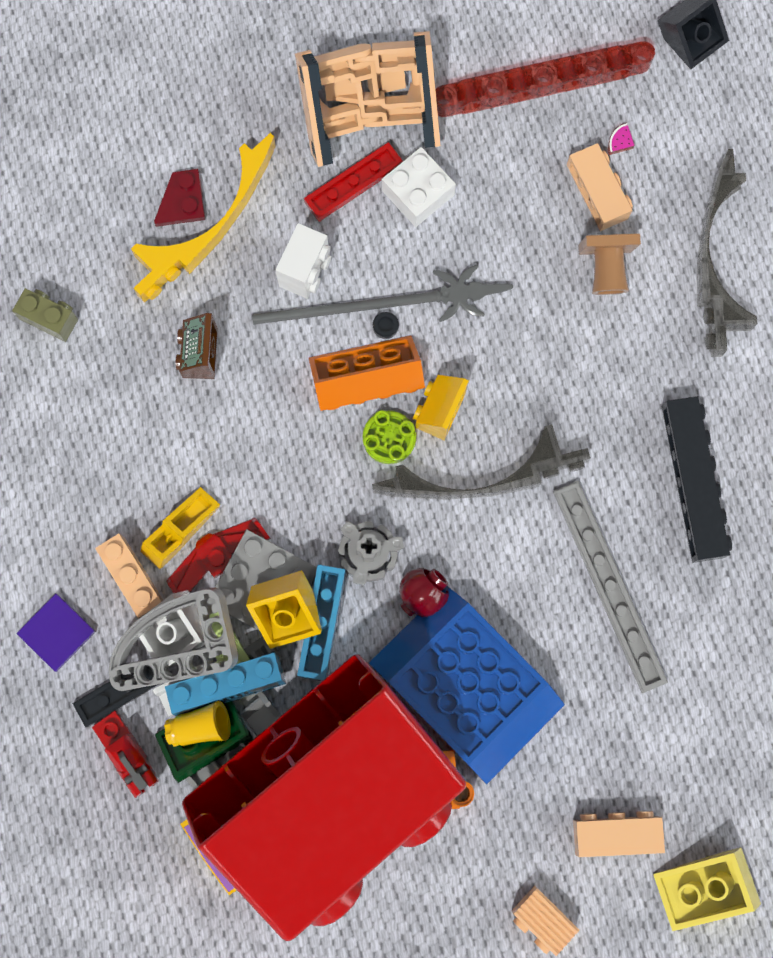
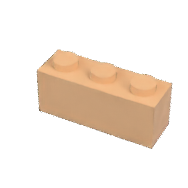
[567,143,633,231]
[95,533,163,619]
[573,811,665,857]

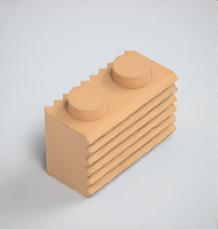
[512,885,579,956]

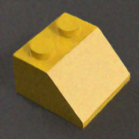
[413,375,469,441]
[246,570,322,649]

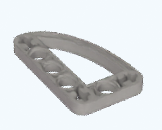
[109,588,238,691]

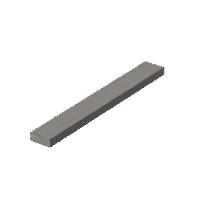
[553,481,668,693]

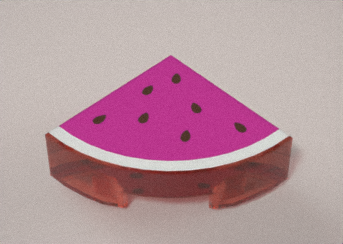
[608,123,635,155]

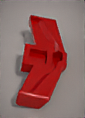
[166,518,271,593]

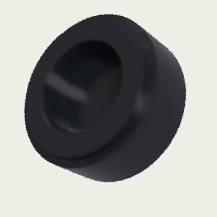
[373,312,399,339]

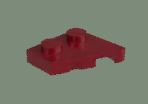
[154,169,205,227]

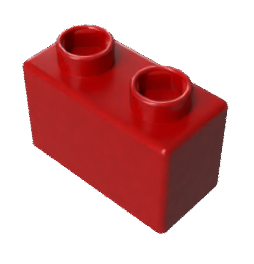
[182,654,466,941]

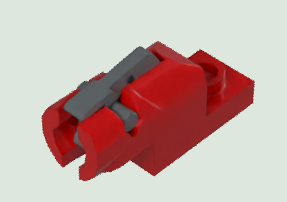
[92,711,159,798]

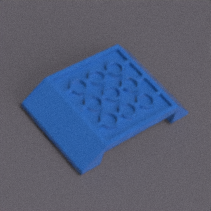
[369,586,565,785]

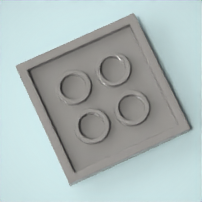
[207,529,317,631]

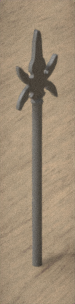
[252,265,513,325]

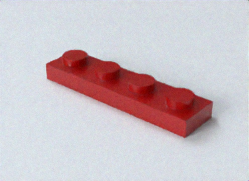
[304,142,403,222]

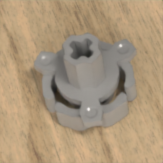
[338,521,404,586]

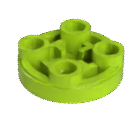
[362,410,416,464]

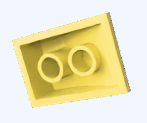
[653,847,761,931]

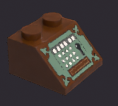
[175,313,218,379]

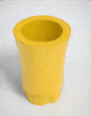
[164,701,231,746]

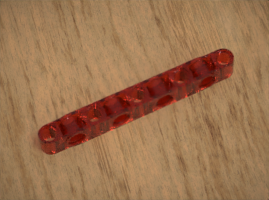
[435,41,655,117]

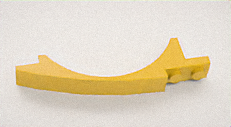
[131,133,276,303]

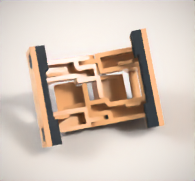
[295,31,440,167]

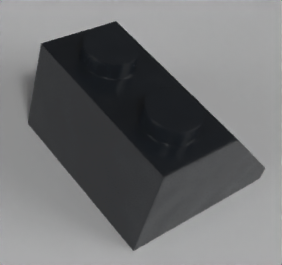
[657,0,730,69]

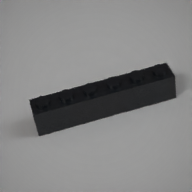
[661,396,732,563]

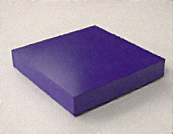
[16,594,96,672]

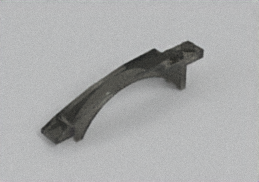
[697,149,758,357]
[372,424,591,500]

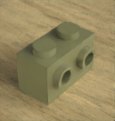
[12,288,78,342]

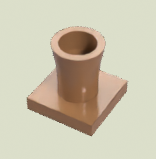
[578,234,641,295]

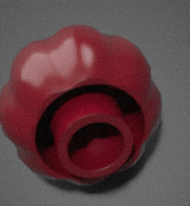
[399,568,449,617]

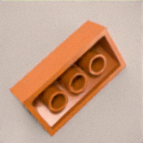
[309,335,425,411]

